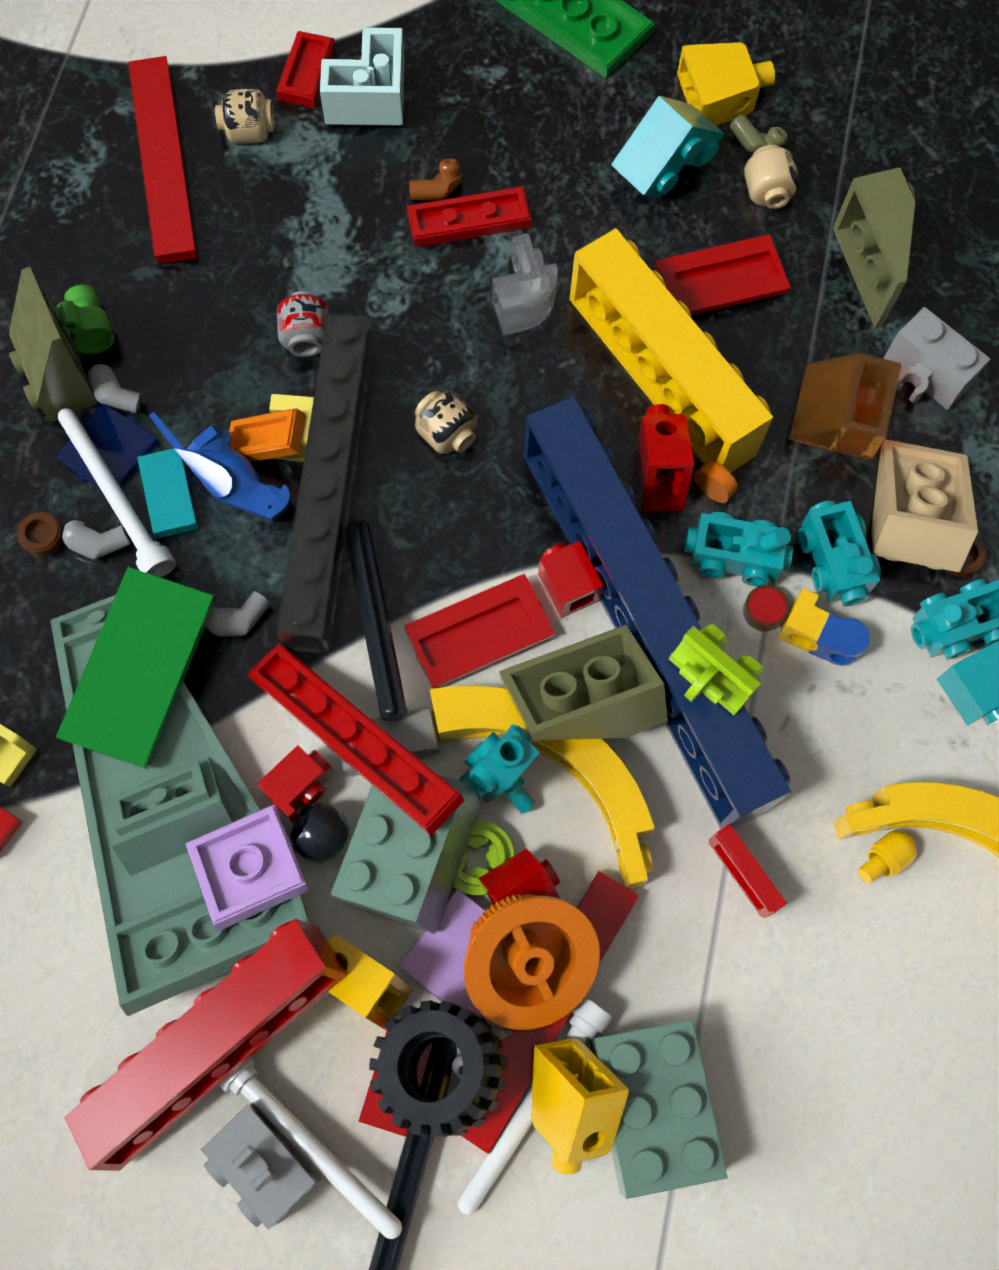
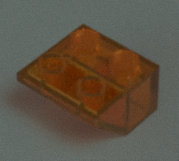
[789,353,902,460]

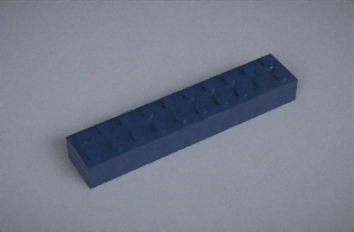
[523,396,791,829]

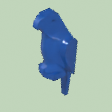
[149,412,292,522]

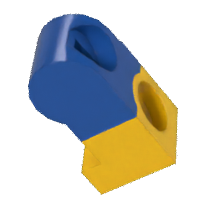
[777,588,870,666]

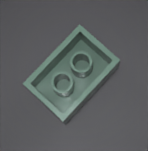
[330,775,483,934]
[590,1019,728,1199]

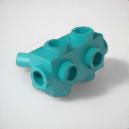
[798,501,881,606]
[683,512,793,587]
[911,579,999,660]
[459,724,540,814]

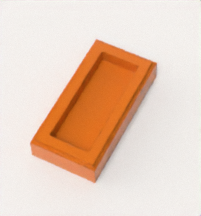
[229,408,306,462]

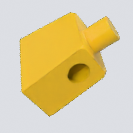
[677,42,775,126]
[327,934,413,1030]
[531,1037,629,1174]

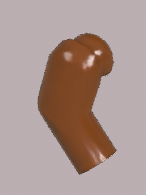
[409,158,463,201]

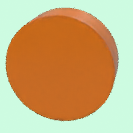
[694,461,738,503]

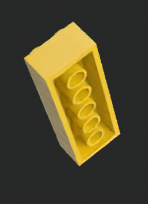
[569,228,773,473]

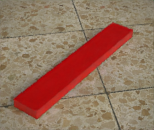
[128,56,198,264]
[247,643,465,836]
[460,871,639,1154]

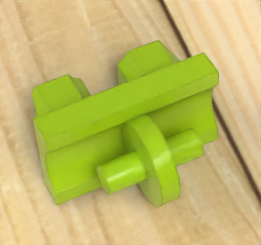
[669,624,763,715]

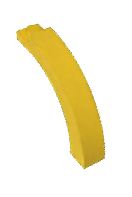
[429,685,655,889]
[833,782,999,858]

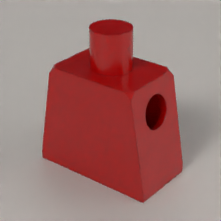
[637,404,694,512]

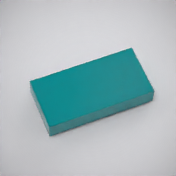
[137,448,199,539]

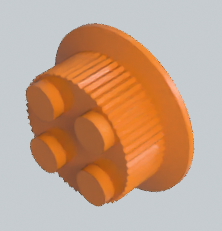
[463,894,600,1030]

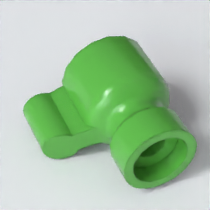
[57,285,115,354]

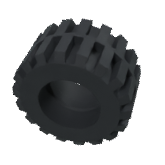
[369,1000,508,1137]

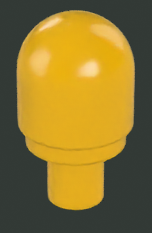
[857,831,917,884]

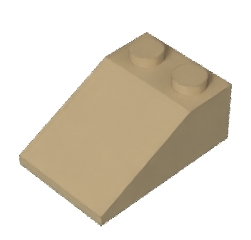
[871,439,978,572]

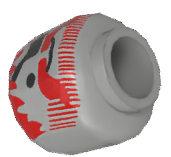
[277,291,332,357]

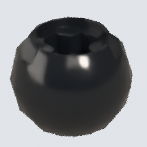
[290,803,349,863]

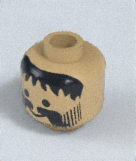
[215,89,275,144]
[744,145,800,209]
[415,391,478,454]

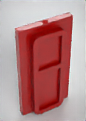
[655,234,791,315]
[404,573,555,689]

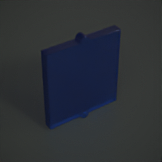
[55,404,159,490]

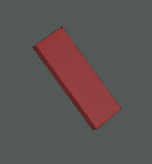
[407,186,532,247]

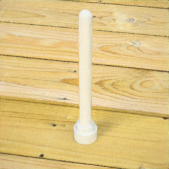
[58,408,176,578]
[458,997,613,1215]
[219,1058,402,1239]

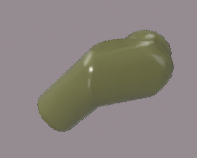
[730,114,788,153]

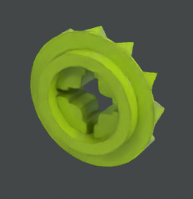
[452,820,514,896]

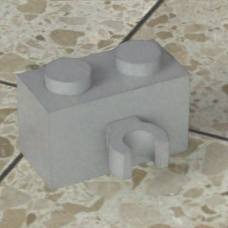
[883,307,990,410]
[201,1104,321,1230]

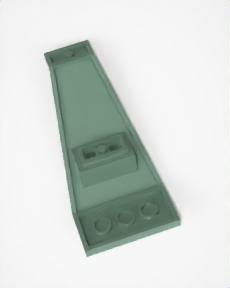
[50,595,312,1016]

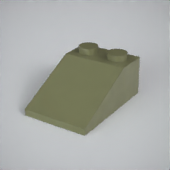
[833,167,915,328]
[9,267,98,423]
[499,625,668,740]

